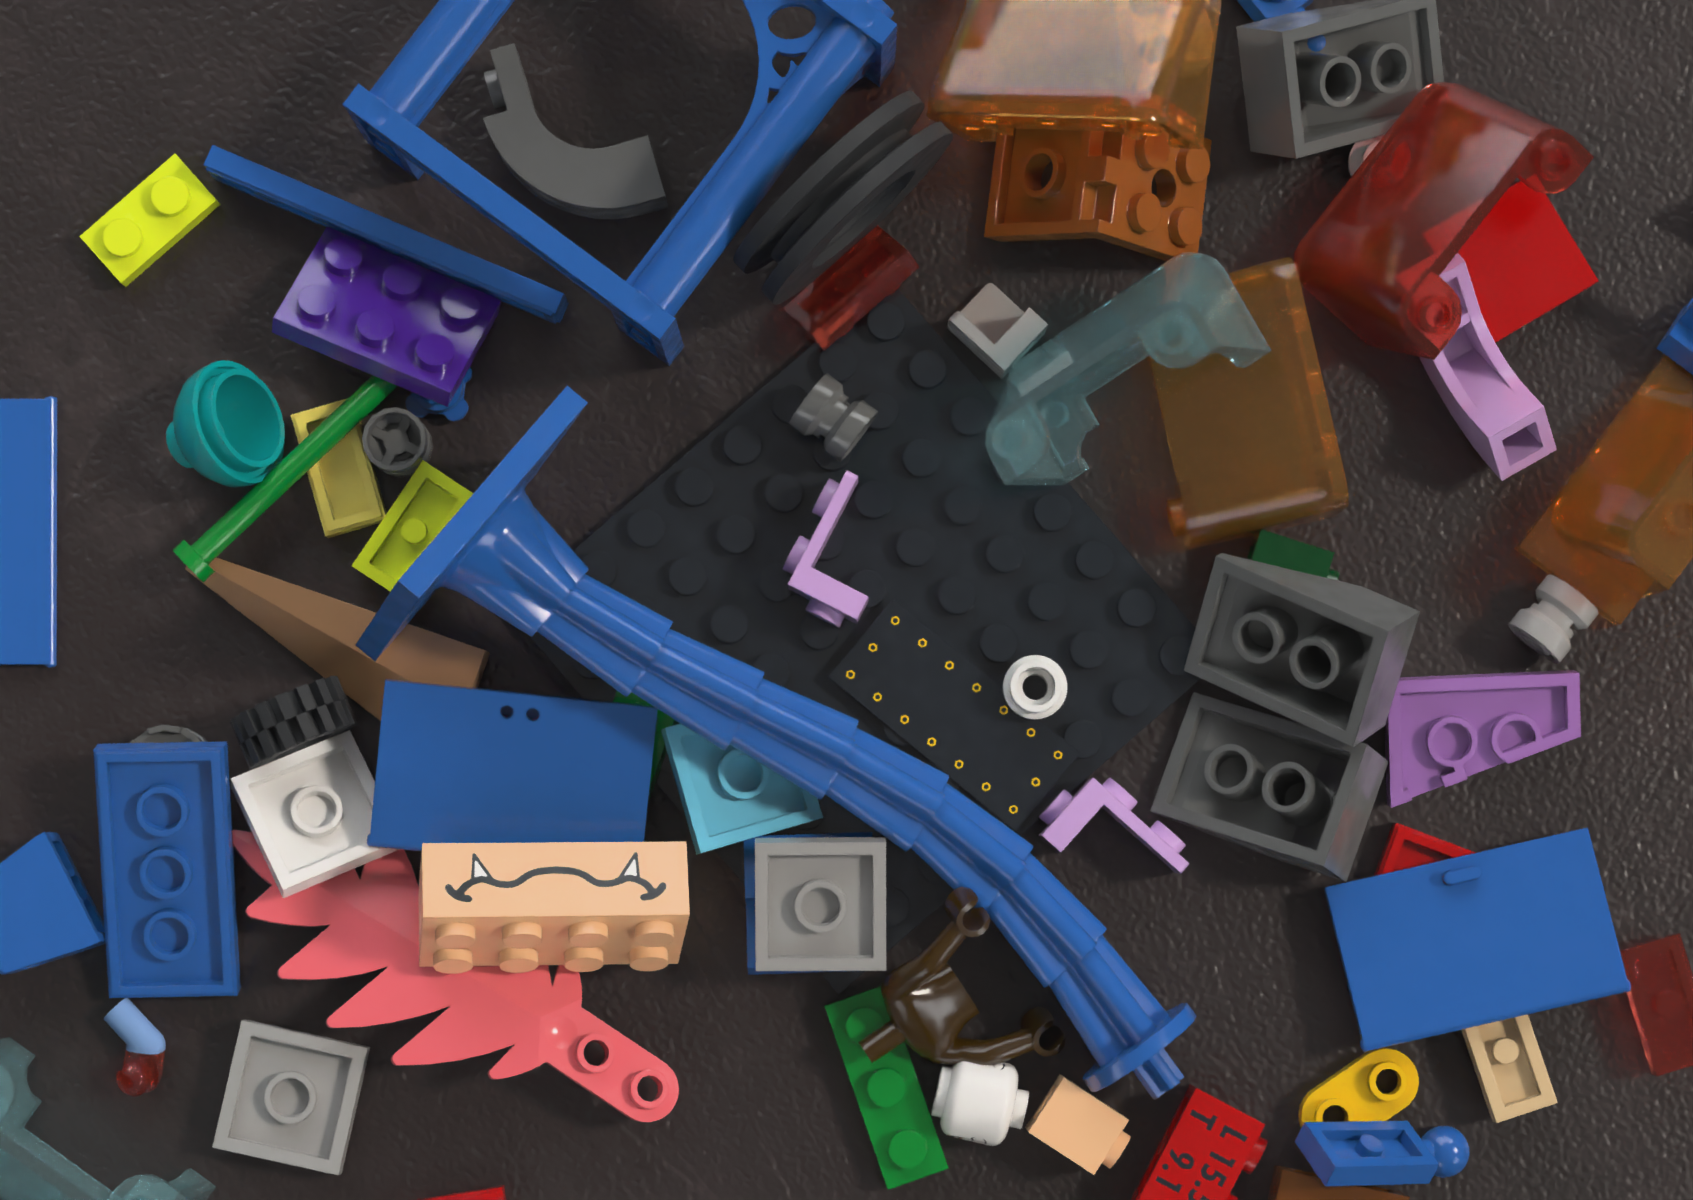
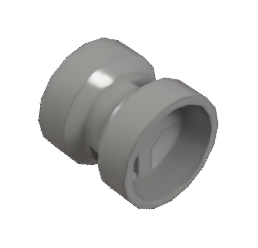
[1508,574,1599,664]

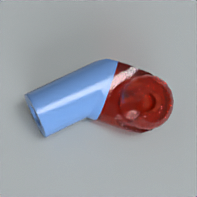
[103,998,166,1097]

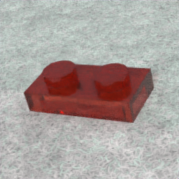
[783,225,919,351]
[1620,933,1693,1076]

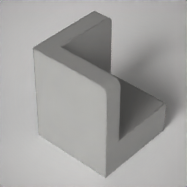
[947,283,1048,379]

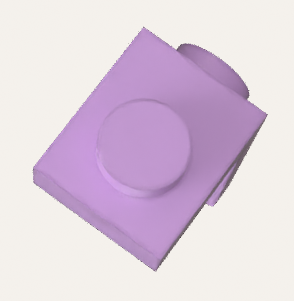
[783,470,869,627]
[1038,777,1189,874]

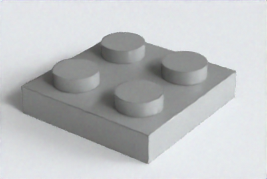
[755,837,886,971]
[212,1019,370,1175]

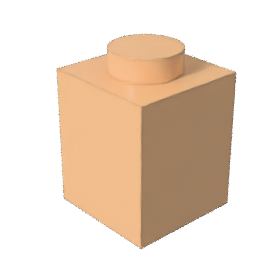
[1025,1074,1131,1175]

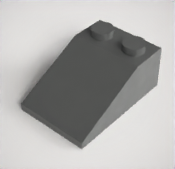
[1236,0,1447,159]
[1184,553,1420,747]
[1150,692,1389,882]

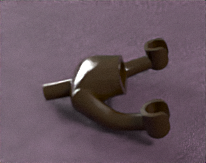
[859,887,1066,1065]

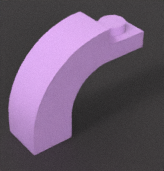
[1397,248,1557,481]

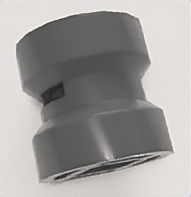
[789,373,878,462]
[362,407,433,478]

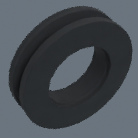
[733,91,953,305]

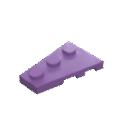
[1385,670,1581,808]

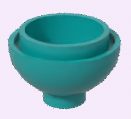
[166,360,285,487]

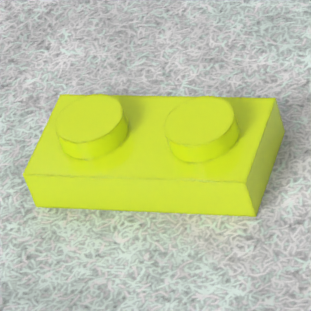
[79,154,221,287]
[352,460,473,592]

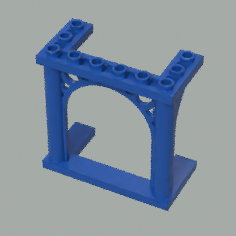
[343,0,897,366]

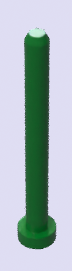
[172,375,397,583]

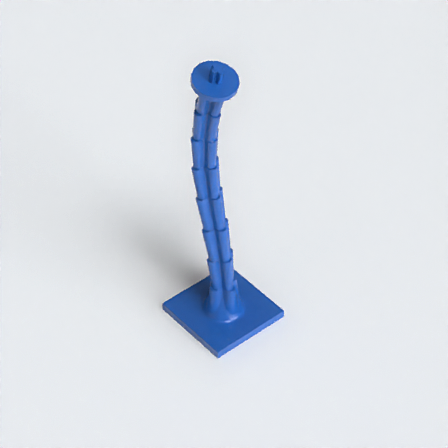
[356,386,1196,1100]

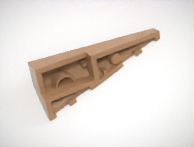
[185,557,490,721]

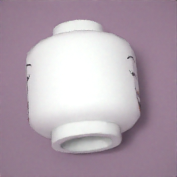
[931,1061,1029,1146]

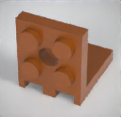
[984,104,1212,265]

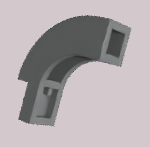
[483,43,668,219]

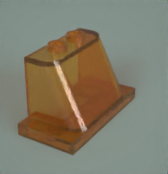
[1515,354,1693,626]

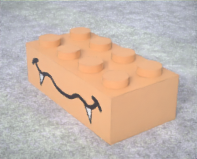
[418,842,690,974]

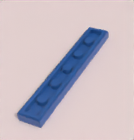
[204,145,569,324]

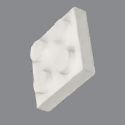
[231,730,400,898]

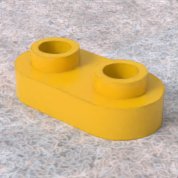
[1298,1047,1419,1128]

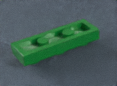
[824,986,949,1190]

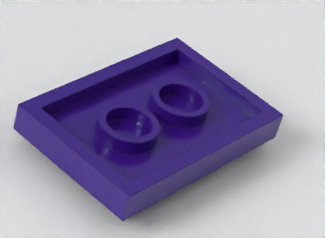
[272,226,501,407]

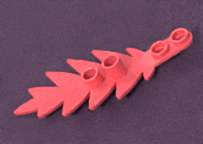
[232,830,679,1123]

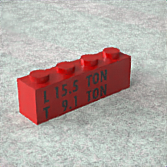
[1130,1084,1268,1200]

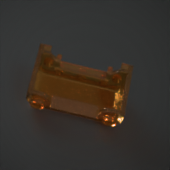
[926,0,1222,149]
[1123,257,1349,550]

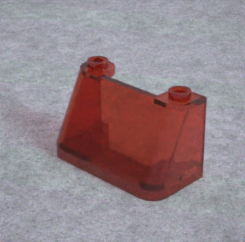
[1293,82,1594,360]

